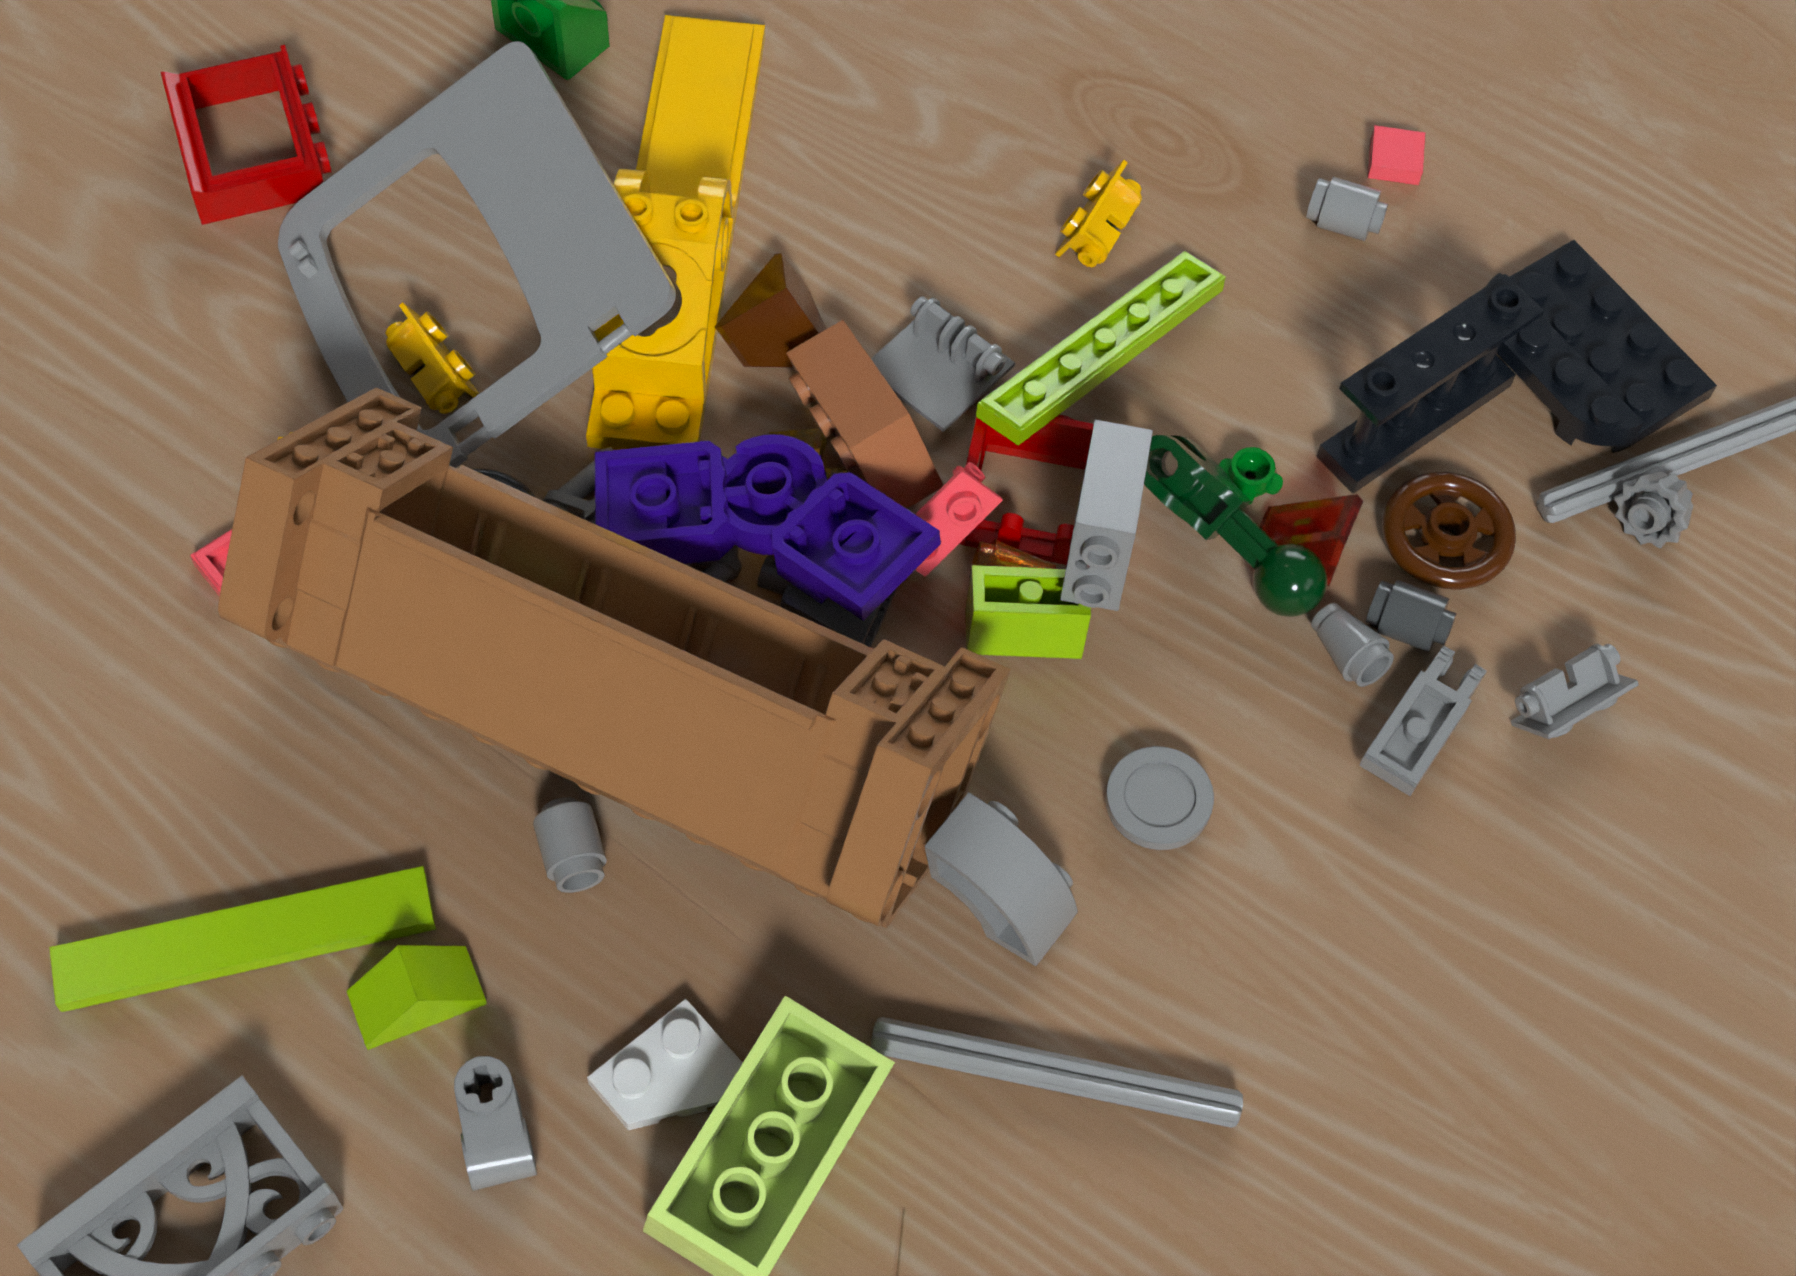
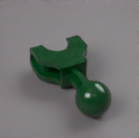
[1144,435,1327,617]

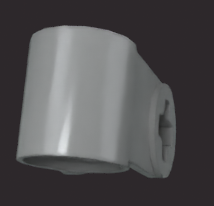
[454,1056,537,1191]

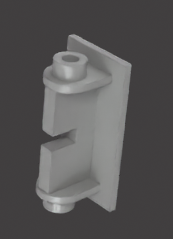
[1511,644,1639,739]

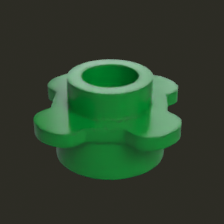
[1219,447,1283,505]

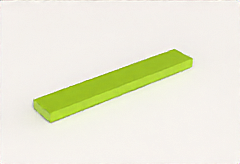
[976,251,1226,446]
[49,866,436,1012]

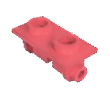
[915,462,1003,577]

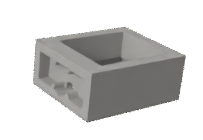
[1060,419,1153,611]

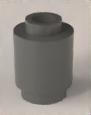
[1366,580,1457,652]

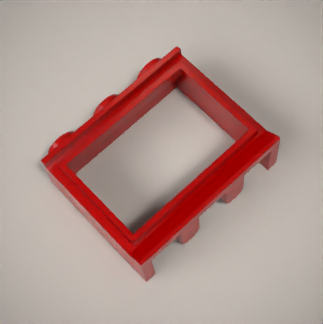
[160,45,332,225]
[959,414,1094,565]

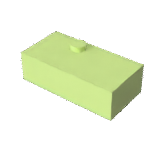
[643,996,895,1276]

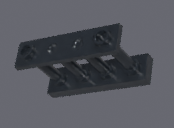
[1316,274,1544,494]

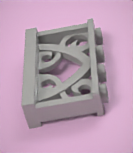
[17,1076,343,1276]

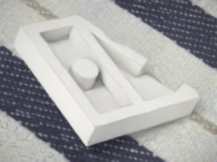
[587,999,743,1130]

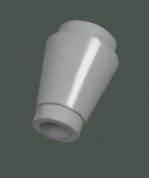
[1311,603,1394,687]

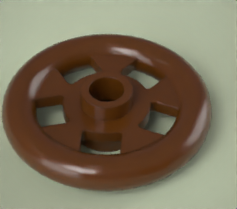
[1382,472,1516,590]

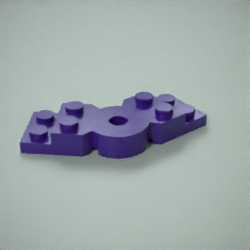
[595,434,941,621]

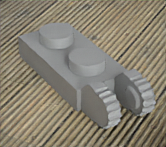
[1359,645,1487,796]

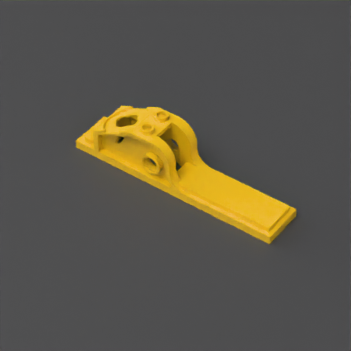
[586,15,765,450]

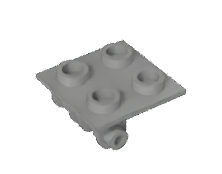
[871,296,1015,432]

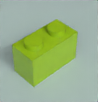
[965,565,1091,659]

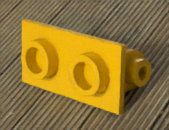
[1055,160,1142,267]
[385,302,479,414]

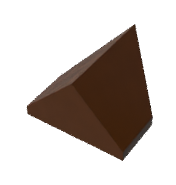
[714,253,826,368]

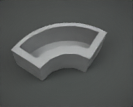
[924,792,1078,966]

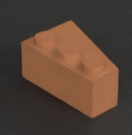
[786,320,944,509]

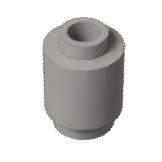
[1306,176,1388,241]
[533,797,607,893]

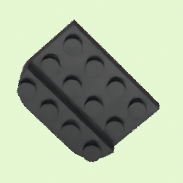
[1487,240,1717,453]

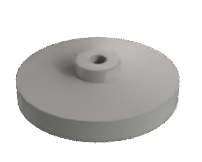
[1105,746,1214,850]

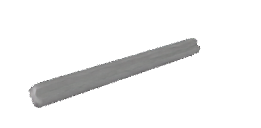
[1536,396,1796,523]
[871,1017,1243,1128]

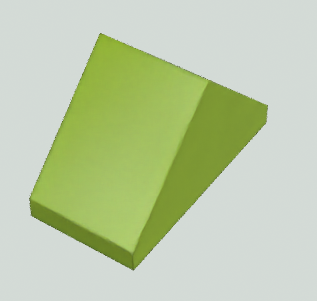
[346,945,487,1050]

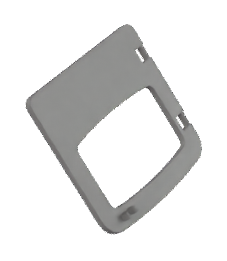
[278,41,676,468]

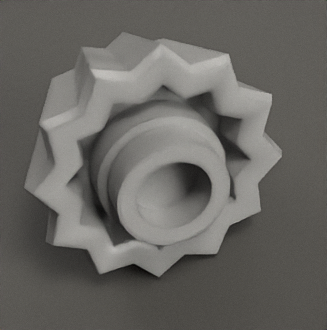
[1614,471,1693,548]

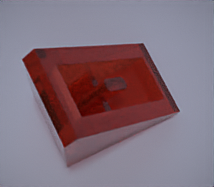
[1259,494,1363,586]

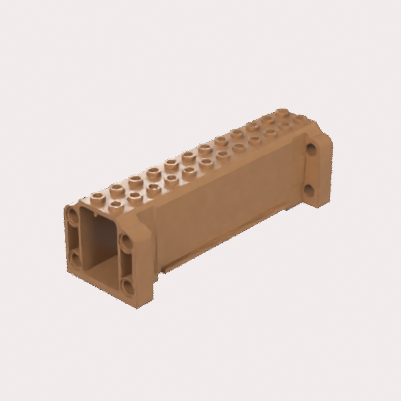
[218,387,1011,929]

